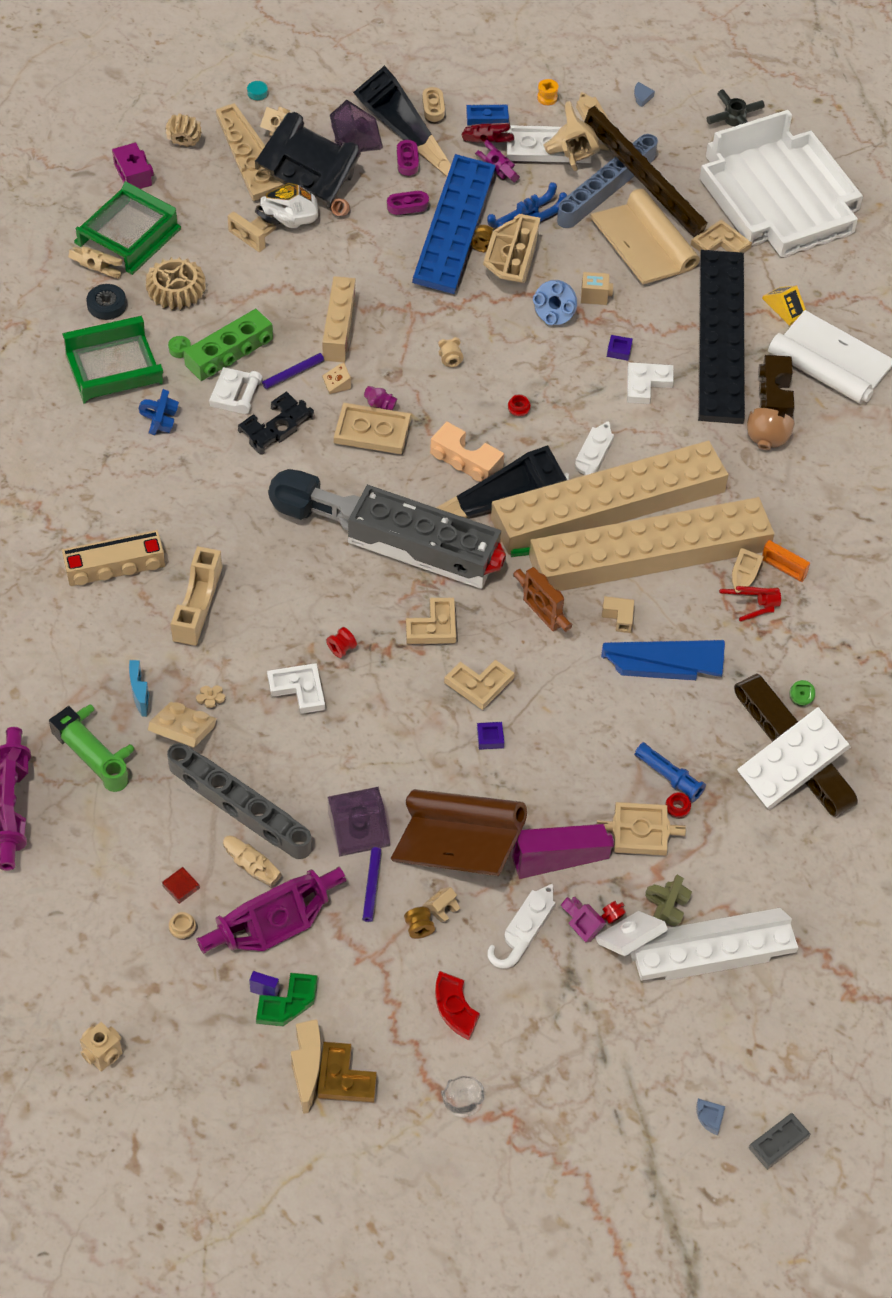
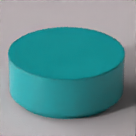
[247,81,268,100]

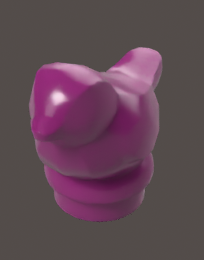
[364,386,398,411]

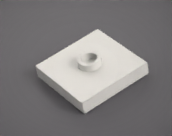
[595,911,668,956]

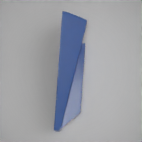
[601,640,725,681]

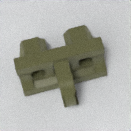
[645,874,692,927]

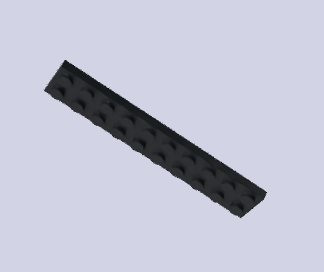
[698,250,745,424]

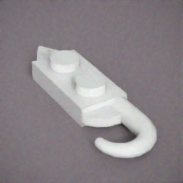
[564,421,614,480]
[488,884,555,969]

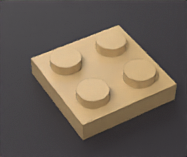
[148,702,216,747]

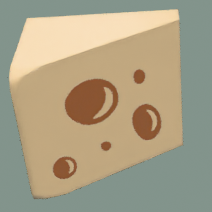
[322,363,351,394]

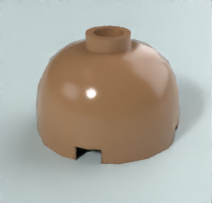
[747,408,795,450]

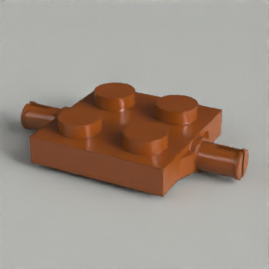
[513,567,573,632]

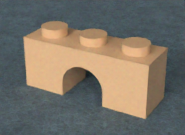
[430,421,504,482]

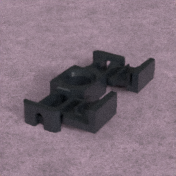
[238,391,314,455]

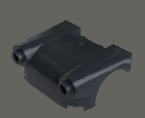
[255,112,361,208]

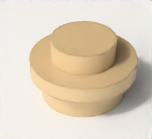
[169,912,196,939]

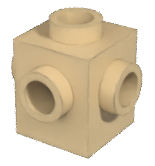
[260,107,290,136]
[80,1022,123,1072]

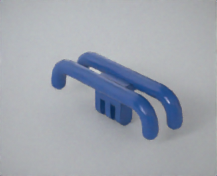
[487,182,567,228]

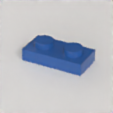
[466,104,509,125]

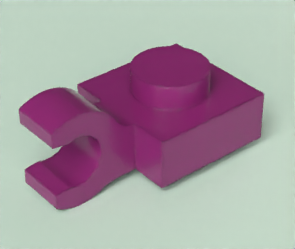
[561,897,606,943]

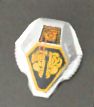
[261,183,318,228]

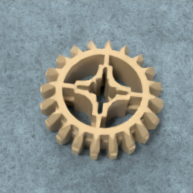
[146,257,206,311]

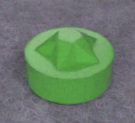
[168,336,191,358]
[789,680,815,706]

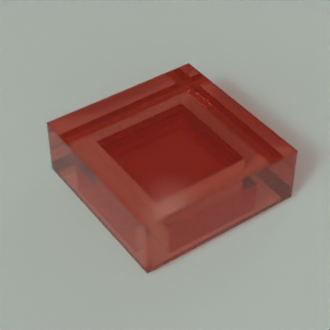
[162,867,200,904]

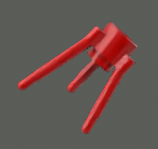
[719,586,781,622]

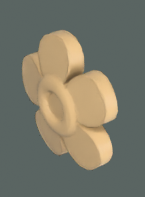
[196,685,225,708]

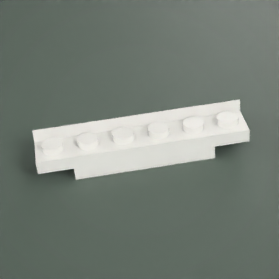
[631,908,798,981]

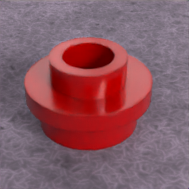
[508,394,531,416]
[665,792,691,818]
[601,901,626,924]

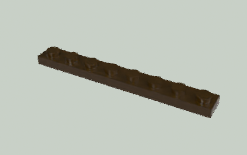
[584,106,708,237]

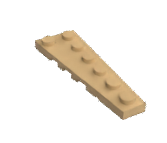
[216,103,285,202]

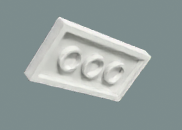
[507,125,591,163]
[737,707,851,810]

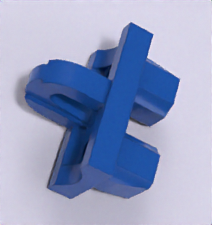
[138,389,179,436]

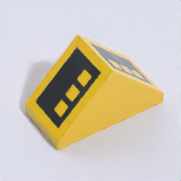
[762,285,806,326]

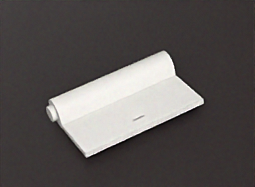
[768,310,892,404]

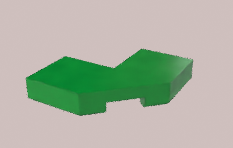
[256,973,318,1027]

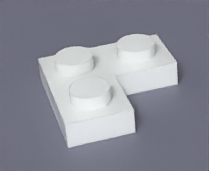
[627,362,673,404]
[267,663,325,714]

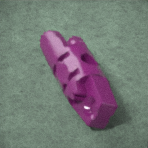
[475,140,520,183]

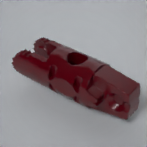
[461,123,515,143]

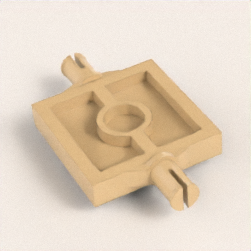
[596,802,686,856]

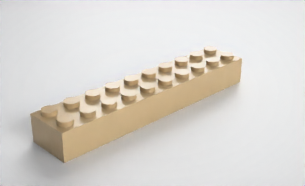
[491,440,728,555]
[529,497,774,591]

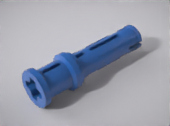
[634,742,706,802]

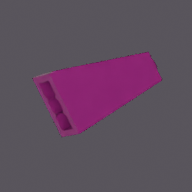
[512,824,614,879]

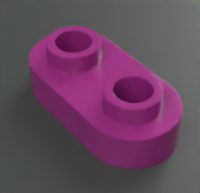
[397,140,419,176]
[387,191,429,215]

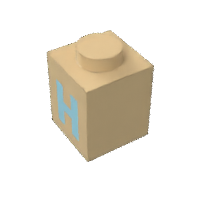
[581,272,613,305]

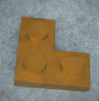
[318,1042,377,1102]

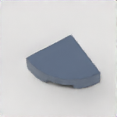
[634,82,655,107]
[696,1098,725,1136]

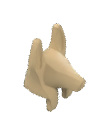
[543,101,600,171]

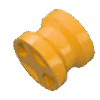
[537,79,559,106]

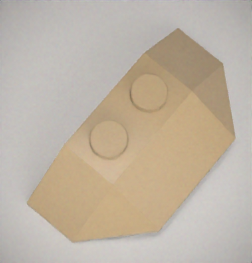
[483,214,540,283]

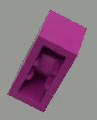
[112,142,154,189]

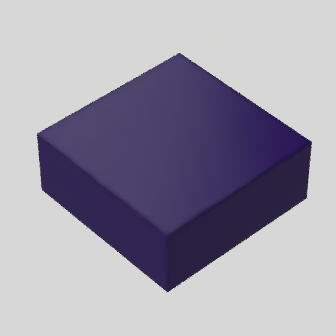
[606,335,633,361]
[477,722,504,750]
[249,971,280,996]

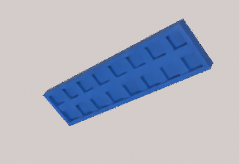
[412,154,496,294]

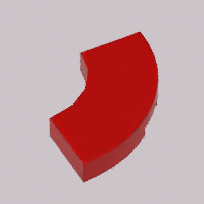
[435,971,480,1040]

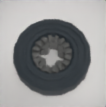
[86,284,127,320]

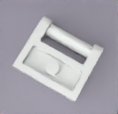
[209,367,262,414]

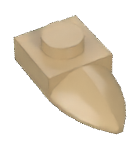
[732,548,764,593]

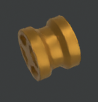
[471,225,494,253]
[404,906,435,939]

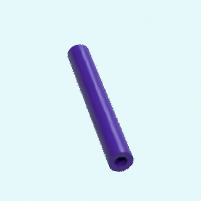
[262,353,324,389]
[362,847,382,922]

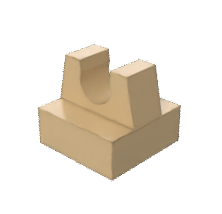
[422,887,460,922]

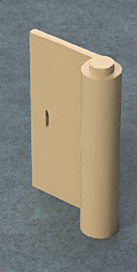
[590,189,700,284]

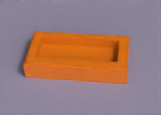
[762,540,810,582]

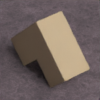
[602,596,634,633]

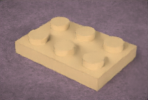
[334,403,411,454]

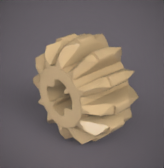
[165,113,202,147]

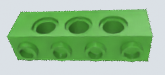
[183,308,273,381]

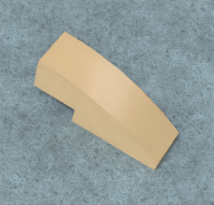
[290,1019,321,1114]

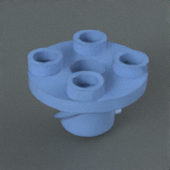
[533,280,577,325]

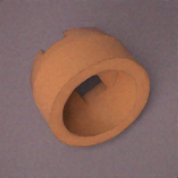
[331,198,350,216]

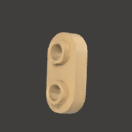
[422,87,445,122]

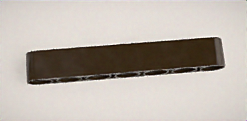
[734,673,858,817]

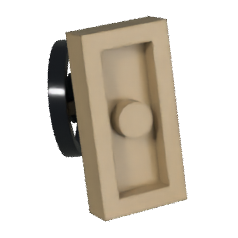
[227,205,282,253]

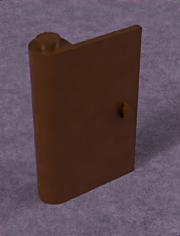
[390,789,527,876]

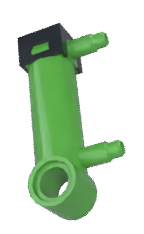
[49,704,135,792]

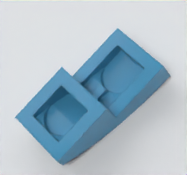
[129,660,149,717]

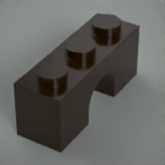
[758,355,795,418]

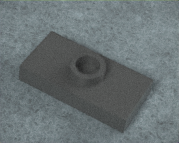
[749,1113,811,1170]

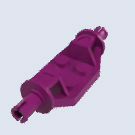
[0,727,31,871]
[196,867,347,954]

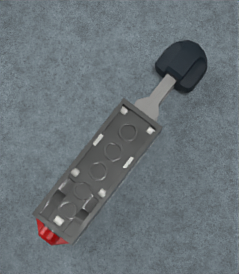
[268,469,506,589]

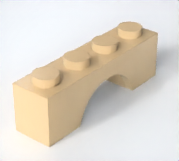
[171,546,222,646]

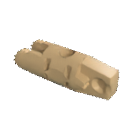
[68,246,123,279]
[223,835,282,887]

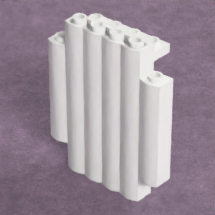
[699,110,863,257]

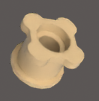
[438,337,464,367]

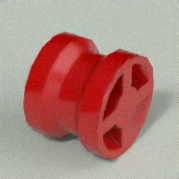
[326,627,357,658]

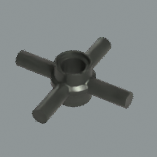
[706,89,765,127]

